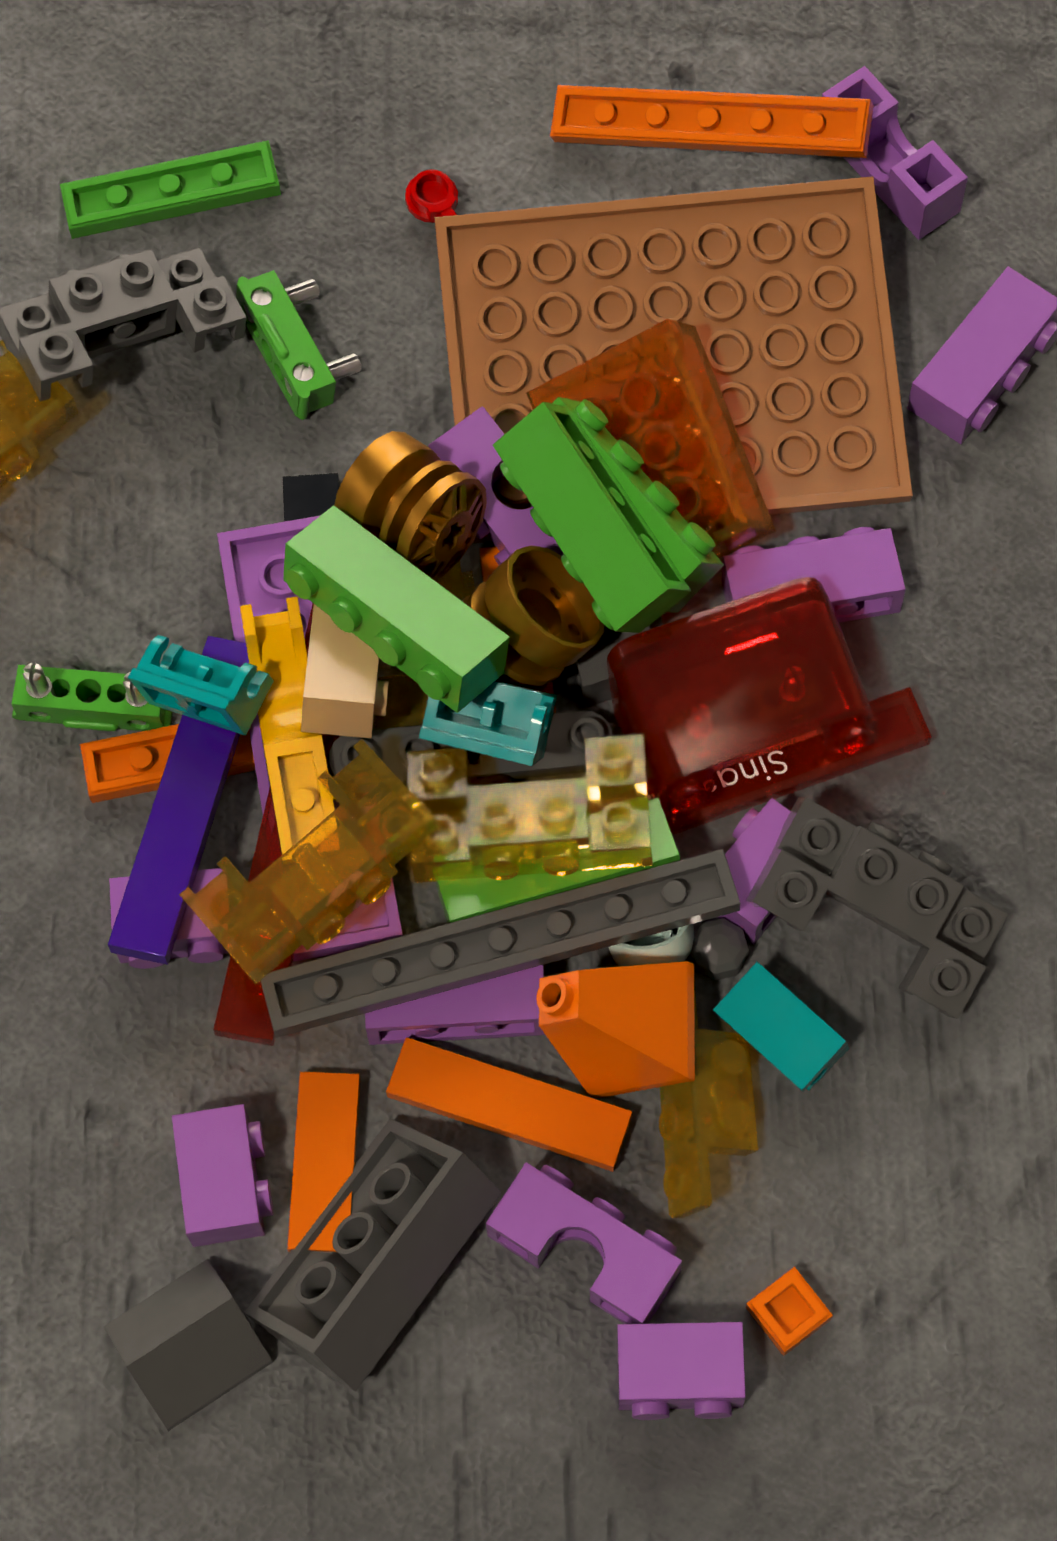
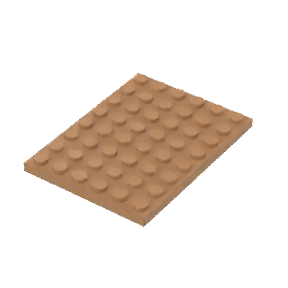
[434,176,913,543]

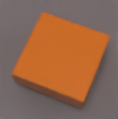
[745,1267,833,1356]

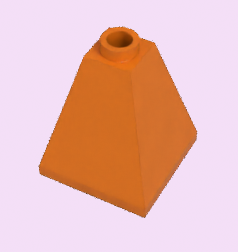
[536,961,695,1098]

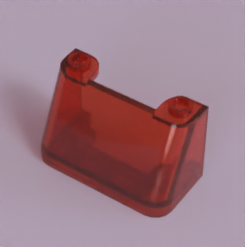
[607,577,878,817]

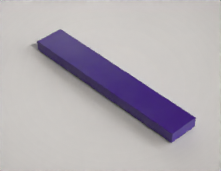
[108,636,249,965]

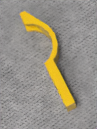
[240,596,342,866]

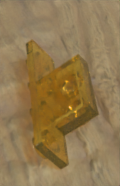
[659,980,758,1218]

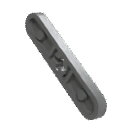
[327,710,613,794]

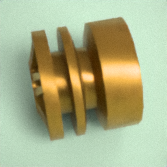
[334,431,487,581]
[462,545,604,692]

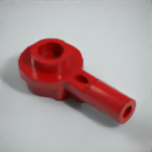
[405,169,458,223]

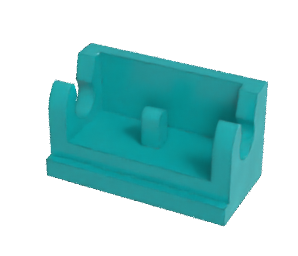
[128,635,274,736]
[419,680,557,766]
[713,962,850,1092]

